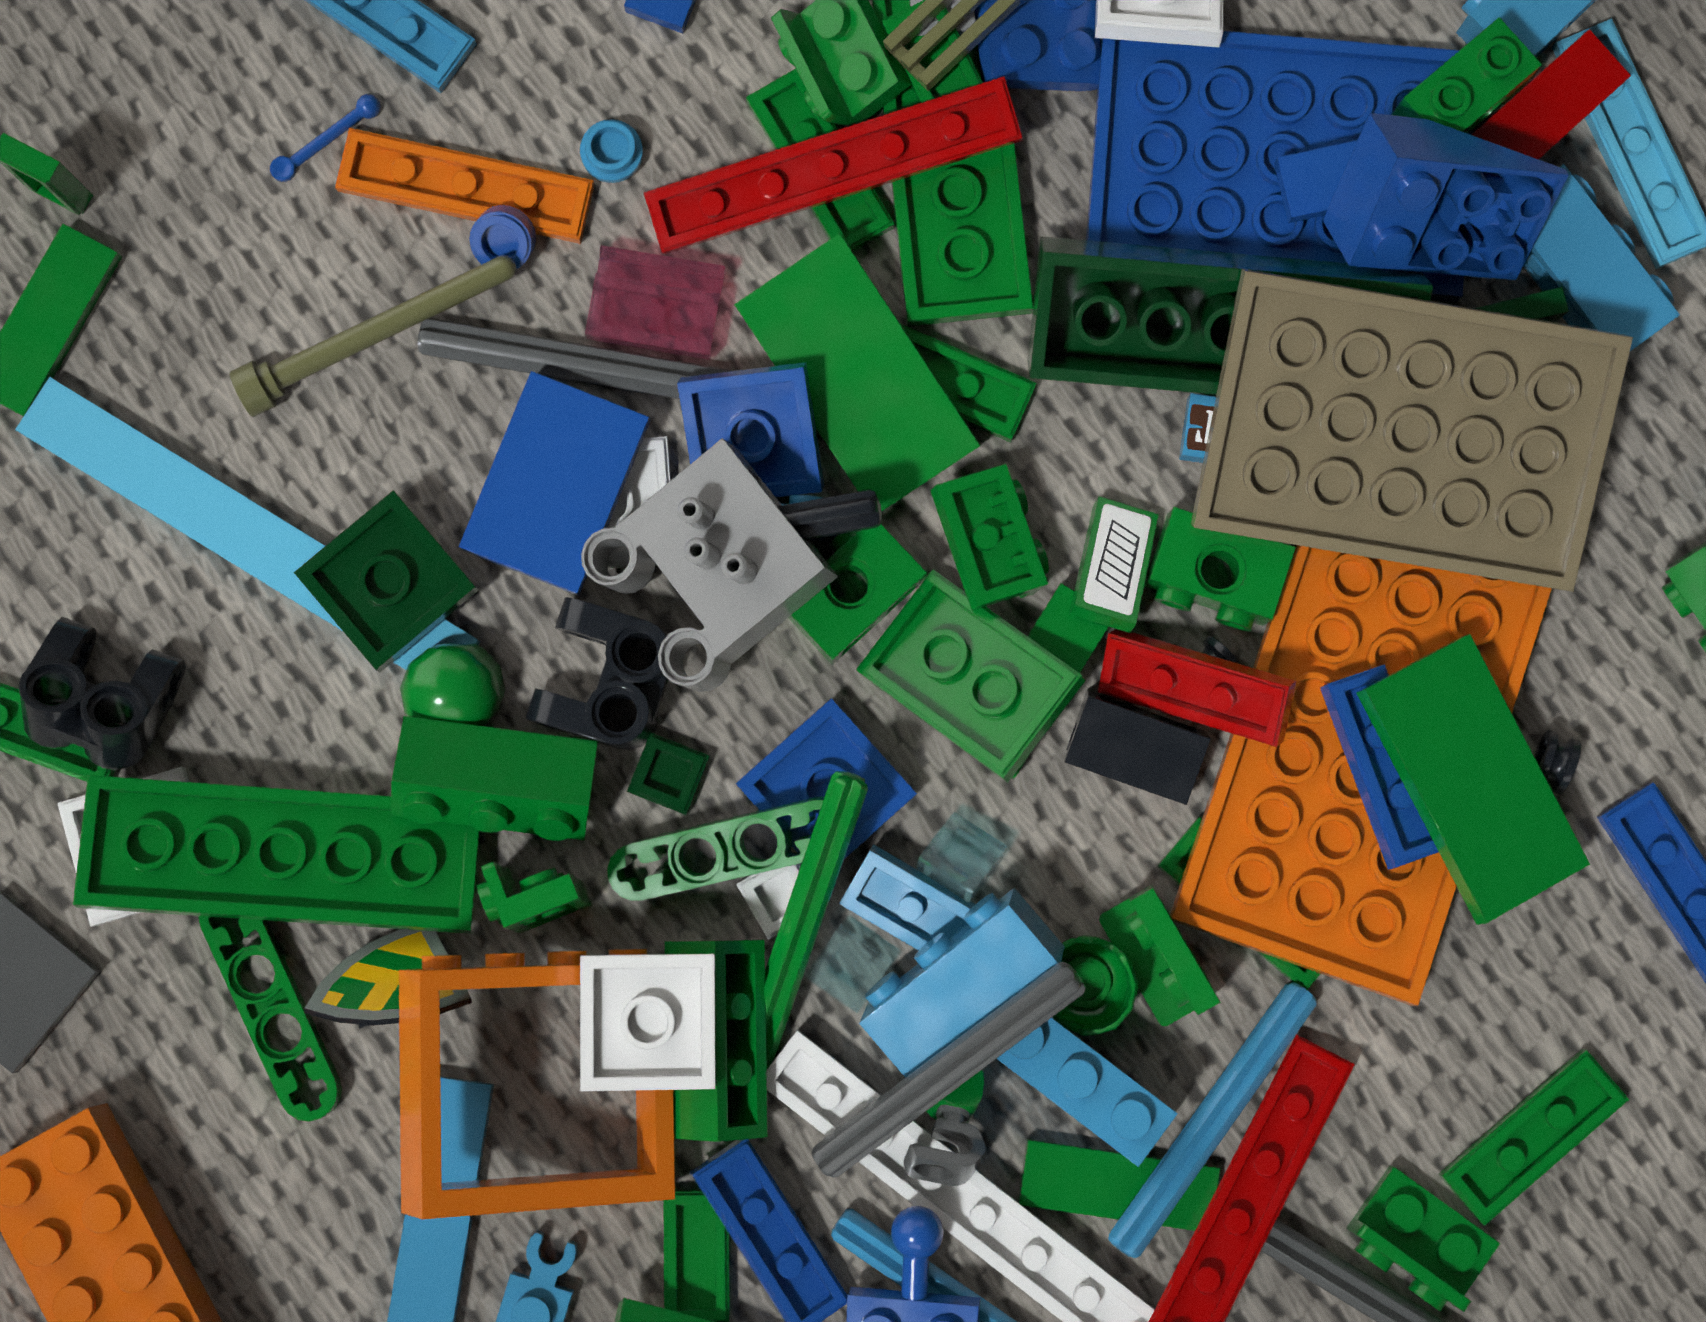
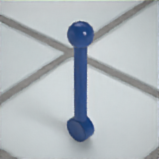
[270,94,381,182]

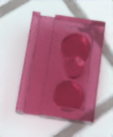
[585,245,726,360]

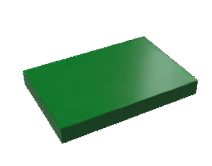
[856,569,1086,783]

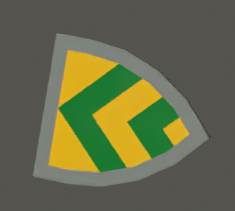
[304,929,472,1029]

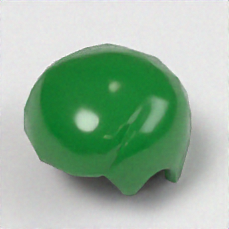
[400,643,506,726]
[1052,935,1138,1037]

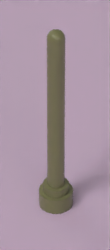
[229,255,516,417]

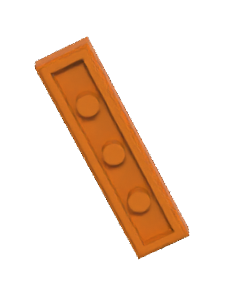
[335,128,595,244]

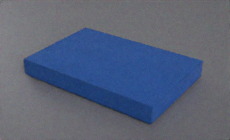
[458,371,651,596]

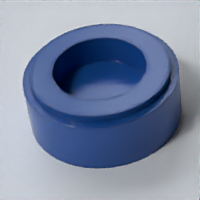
[469,205,536,269]

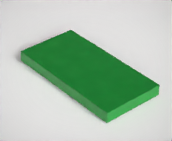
[734,233,981,511]
[1356,634,1590,925]

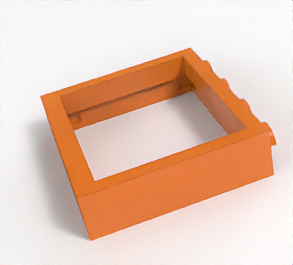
[399,949,675,1219]

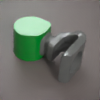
[903,1070,986,1186]

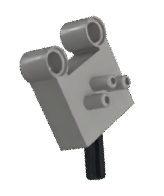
[581,438,882,692]

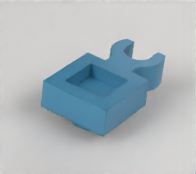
[496,1230,577,1322]

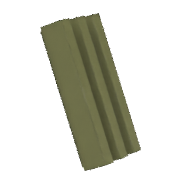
[883,0,1020,91]

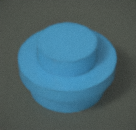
[580,119,643,183]

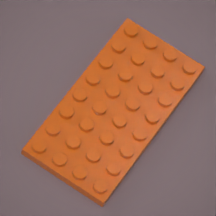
[1170,545,1552,1006]

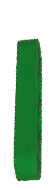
[607,796,825,901]
[198,916,342,1122]

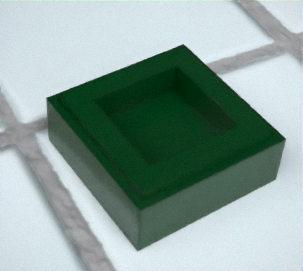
[627,733,710,816]

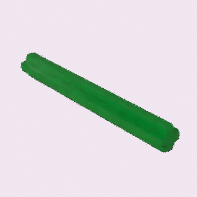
[764,771,868,1069]

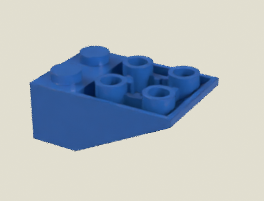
[1323,113,1569,280]

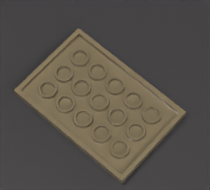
[1191,269,1633,592]

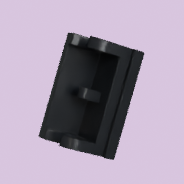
[1064,690,1211,805]

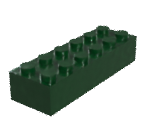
[1027,236,1433,395]

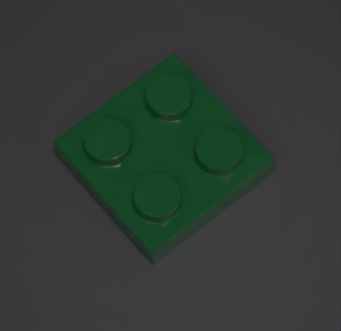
[293,490,479,673]

